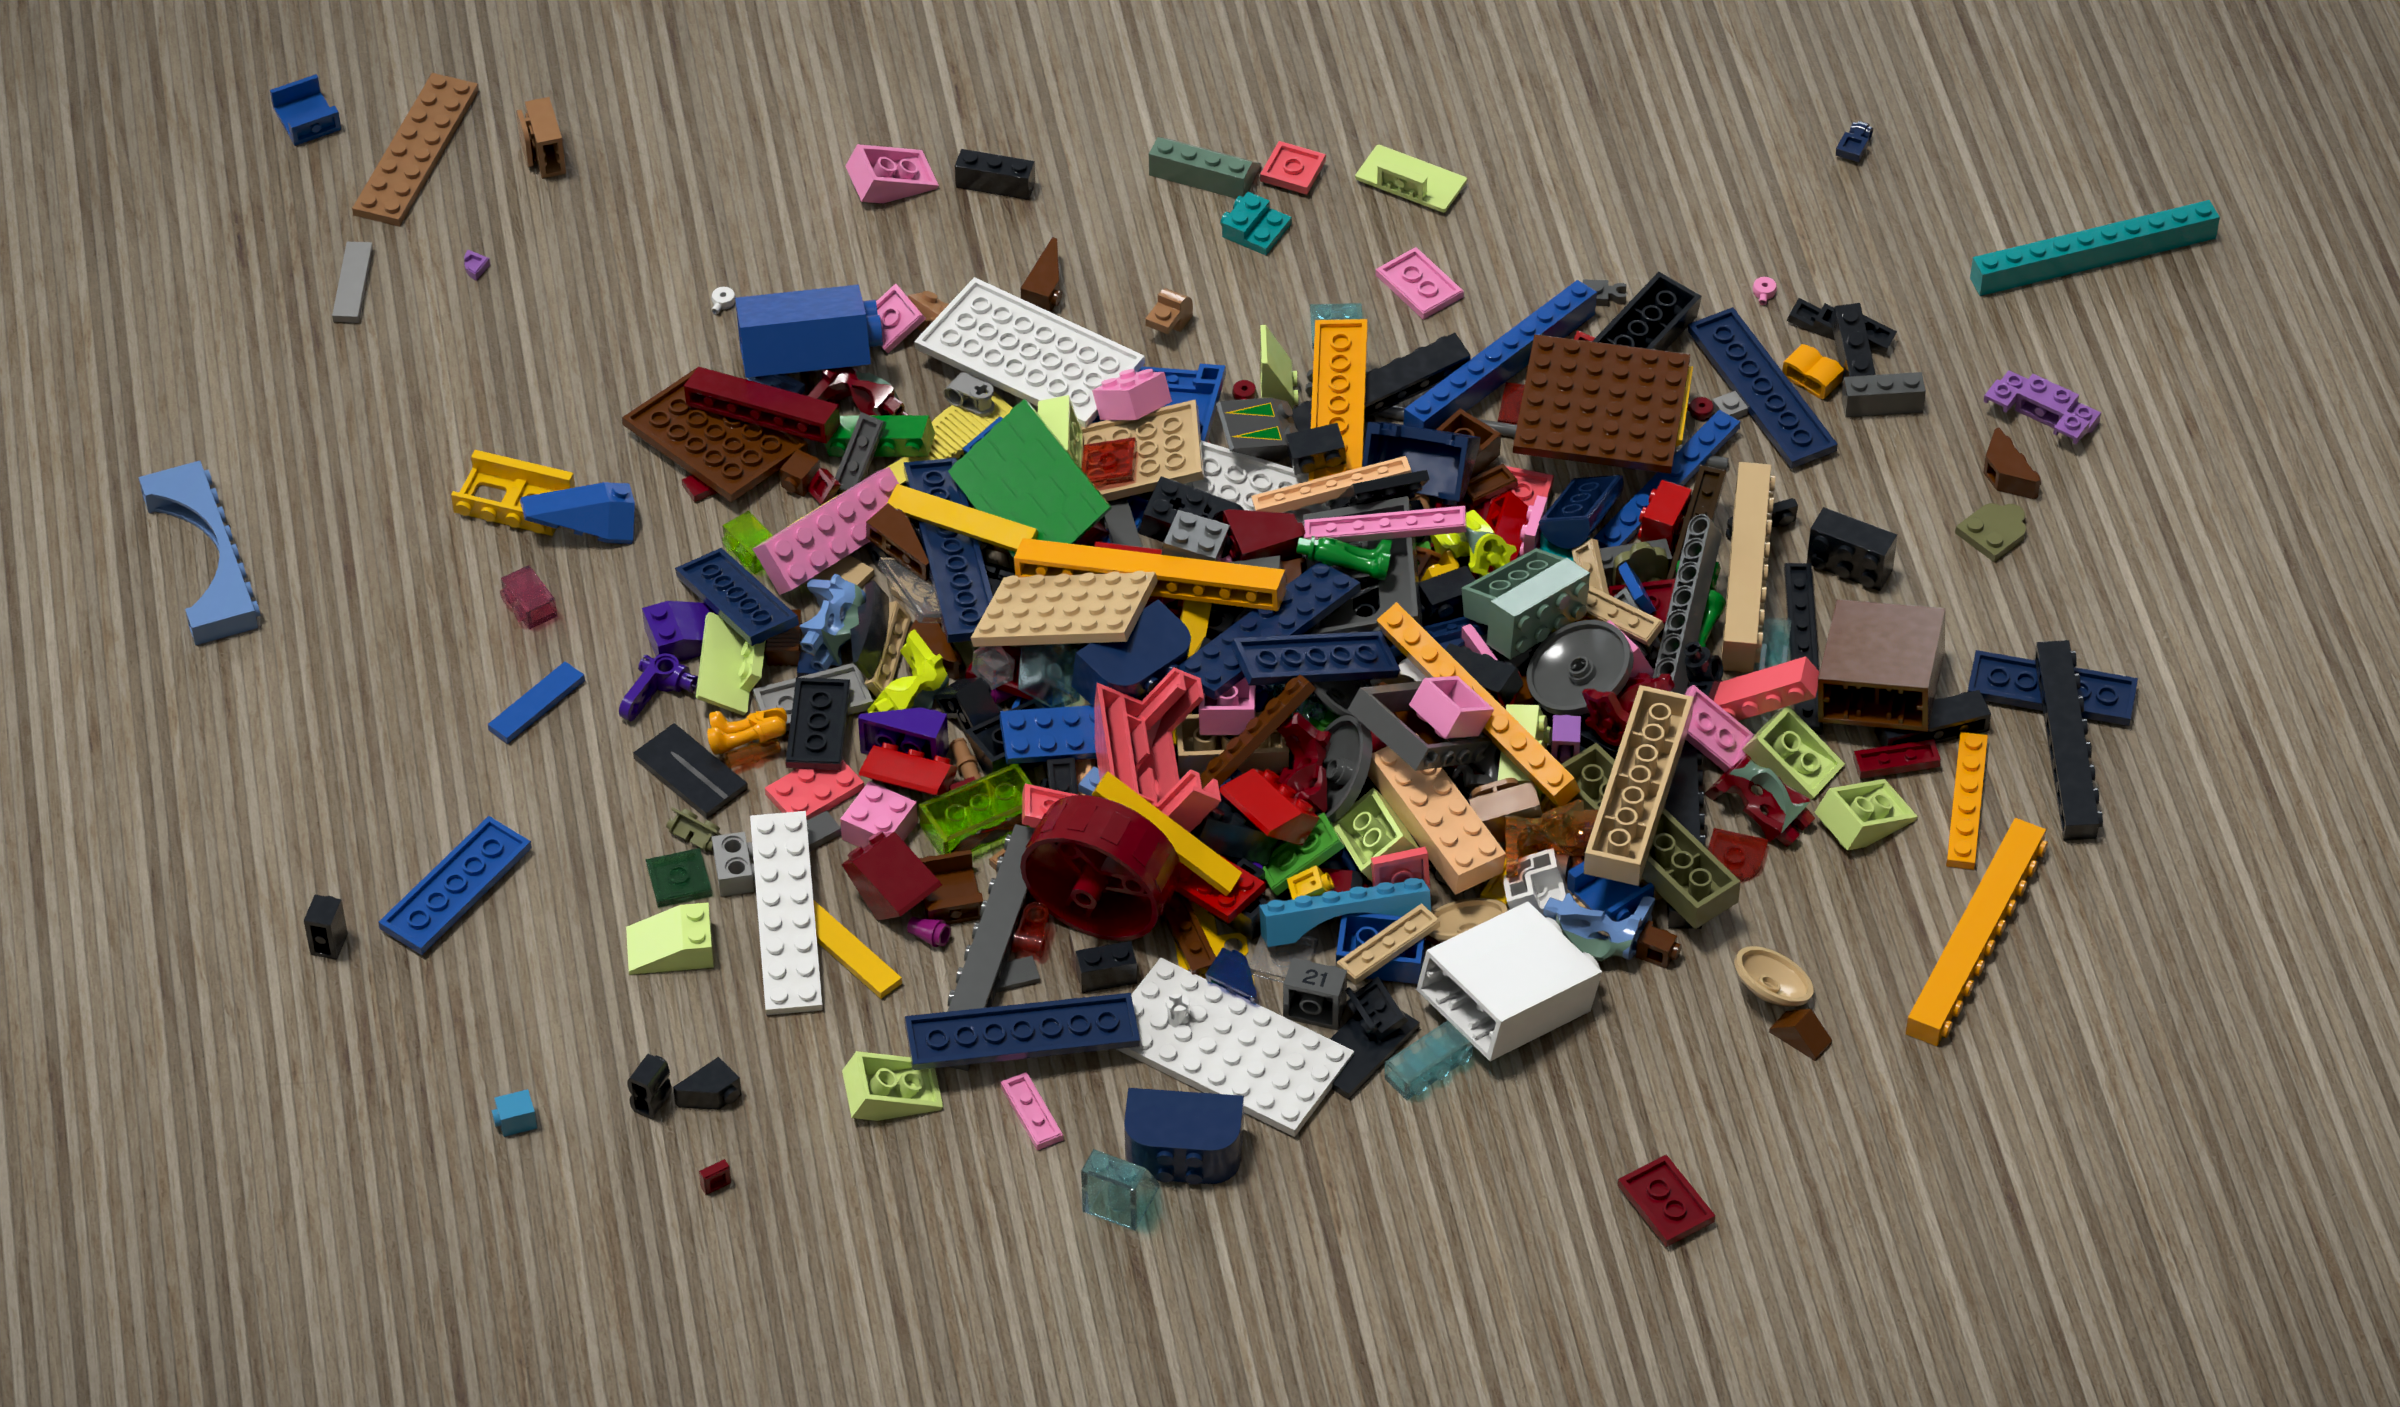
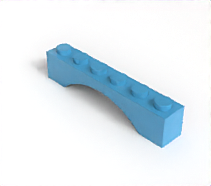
[1259,878,1431,947]

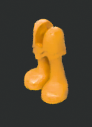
[707,708,787,755]

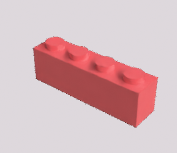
[1714,656,1819,721]

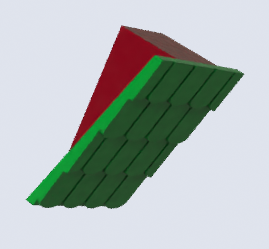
[948,399,1112,558]

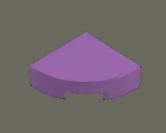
[464,250,490,281]

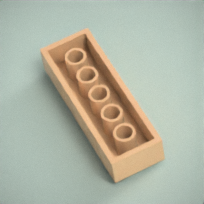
[1368,733,1506,895]

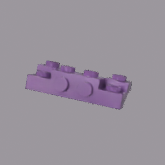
[1984,370,2101,444]

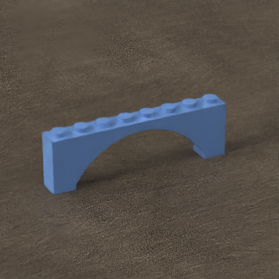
[138,461,261,645]

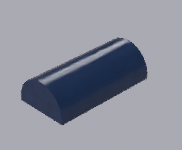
[1539,475,1624,549]

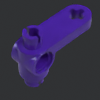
[619,653,698,721]

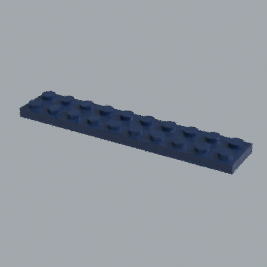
[904,458,993,643]

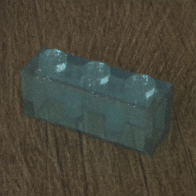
[1385,1021,1473,1100]

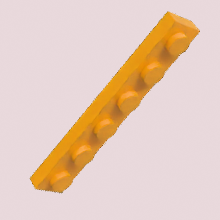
[1946,732,1988,870]

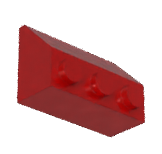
[859,742,958,799]
[1219,768,1320,846]

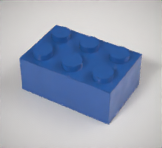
[1336,913,1426,984]

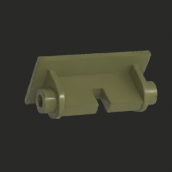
[666,807,721,852]

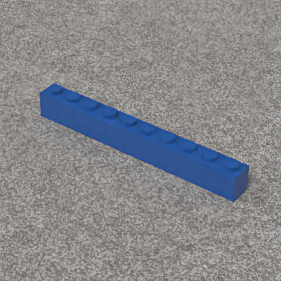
[1403,280,1597,430]

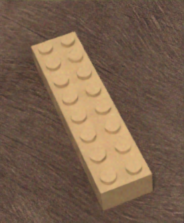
[1721,462,1775,673]
[1584,685,1694,886]

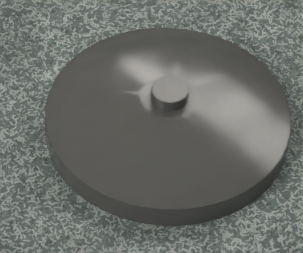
[1527,620,1634,716]
[1315,715,1372,823]

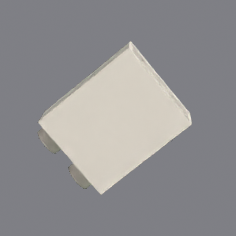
[1416,901,1602,1061]

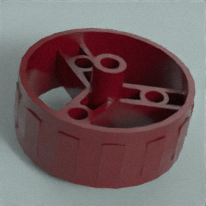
[1020,795,1181,941]

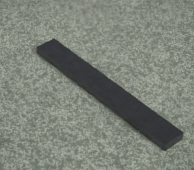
[1784,563,1823,735]

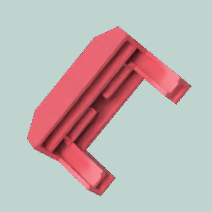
[1094,667,1221,833]

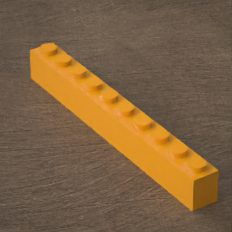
[1014,538,1286,611]
[1376,602,1580,809]
[1906,818,2048,1046]

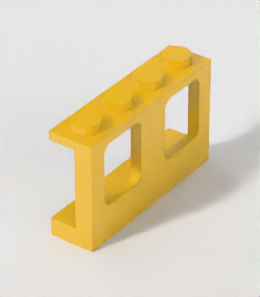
[451,450,575,536]

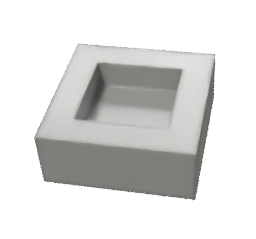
[1712,391,1748,419]

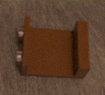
[919,850,983,925]

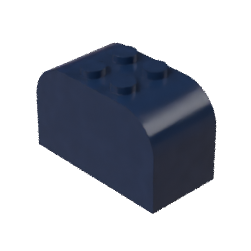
[1071,600,1191,707]
[1124,1088,1244,1185]

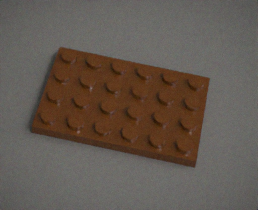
[622,368,808,502]

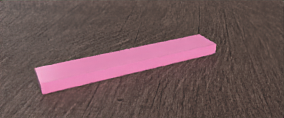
[1304,506,1466,543]

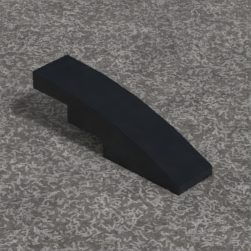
[1787,298,1897,352]
[850,580,889,680]

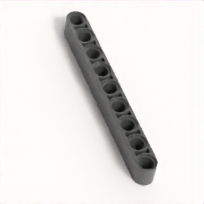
[1653,514,1722,695]

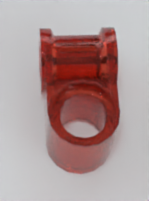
[1012,902,1050,958]

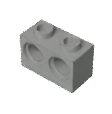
[712,832,755,897]

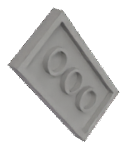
[753,663,873,731]

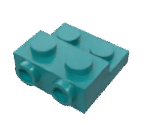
[1220,192,1292,256]

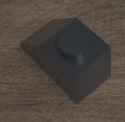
[673,1057,742,1110]

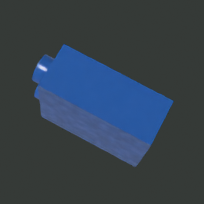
[735,285,883,378]

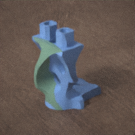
[800,574,866,671]
[1543,893,1655,962]

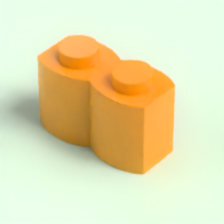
[1782,344,1844,399]

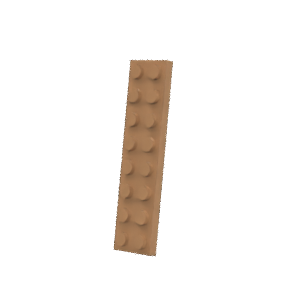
[352,73,479,227]

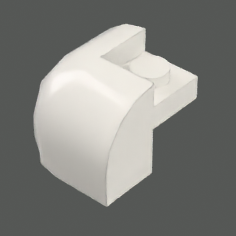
[1503,848,1568,917]

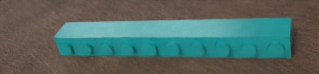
[1970,200,2220,296]

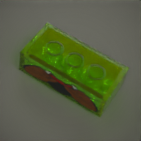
[919,764,1032,855]

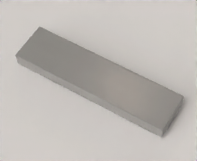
[332,242,373,323]

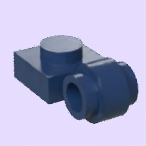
[1836,121,1873,162]

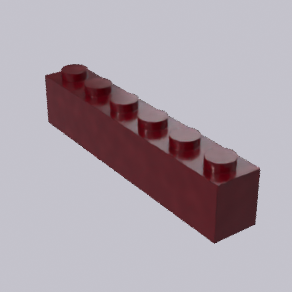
[684,366,841,444]

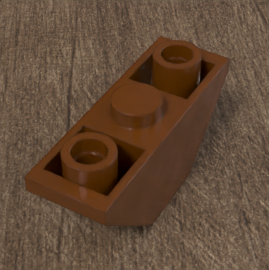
[1983,427,2041,499]
[908,604,962,680]

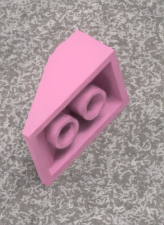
[845,144,939,203]

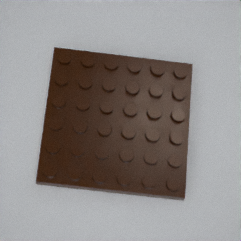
[1513,334,1690,474]

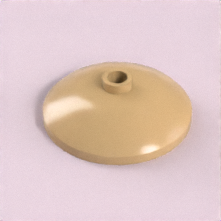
[1428,898,1508,942]
[1734,946,1814,1007]

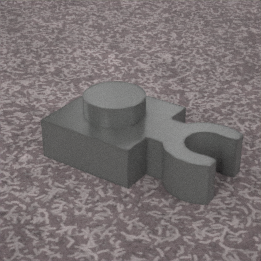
[1583,279,1626,306]

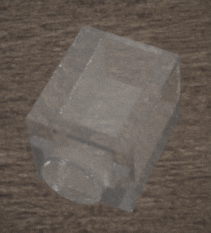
[971,646,1015,690]

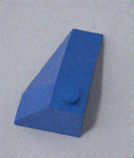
[520,482,635,544]

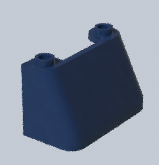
[1362,422,1481,506]

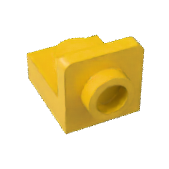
[1420,550,1460,582]
[1287,865,1334,900]

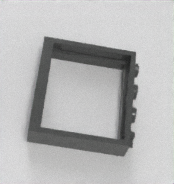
[1348,681,1492,771]

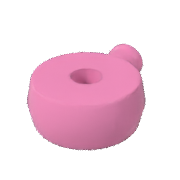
[1752,277,1777,305]

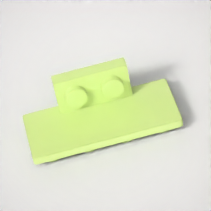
[1355,145,1467,213]
[696,612,766,716]

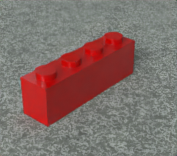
[1469,491,1529,580]

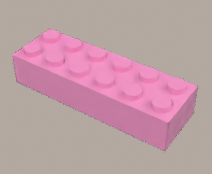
[753,467,900,595]

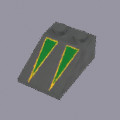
[1216,398,1298,462]

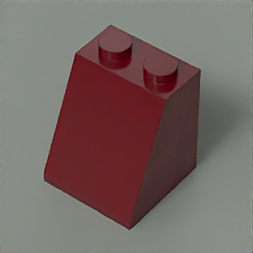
[1223,509,1306,562]
[841,831,942,920]

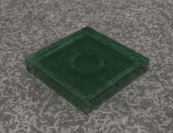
[645,848,712,908]

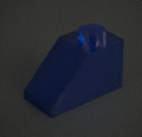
[1205,948,1259,1005]

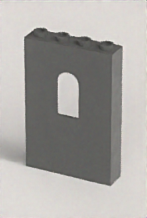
[1303,496,1423,640]

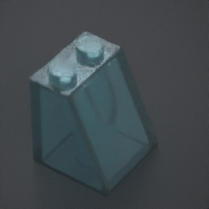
[1081,1149,1160,1231]

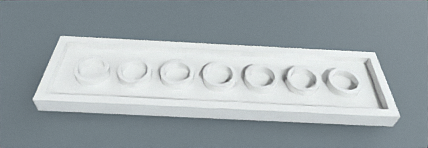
[750,811,823,1015]

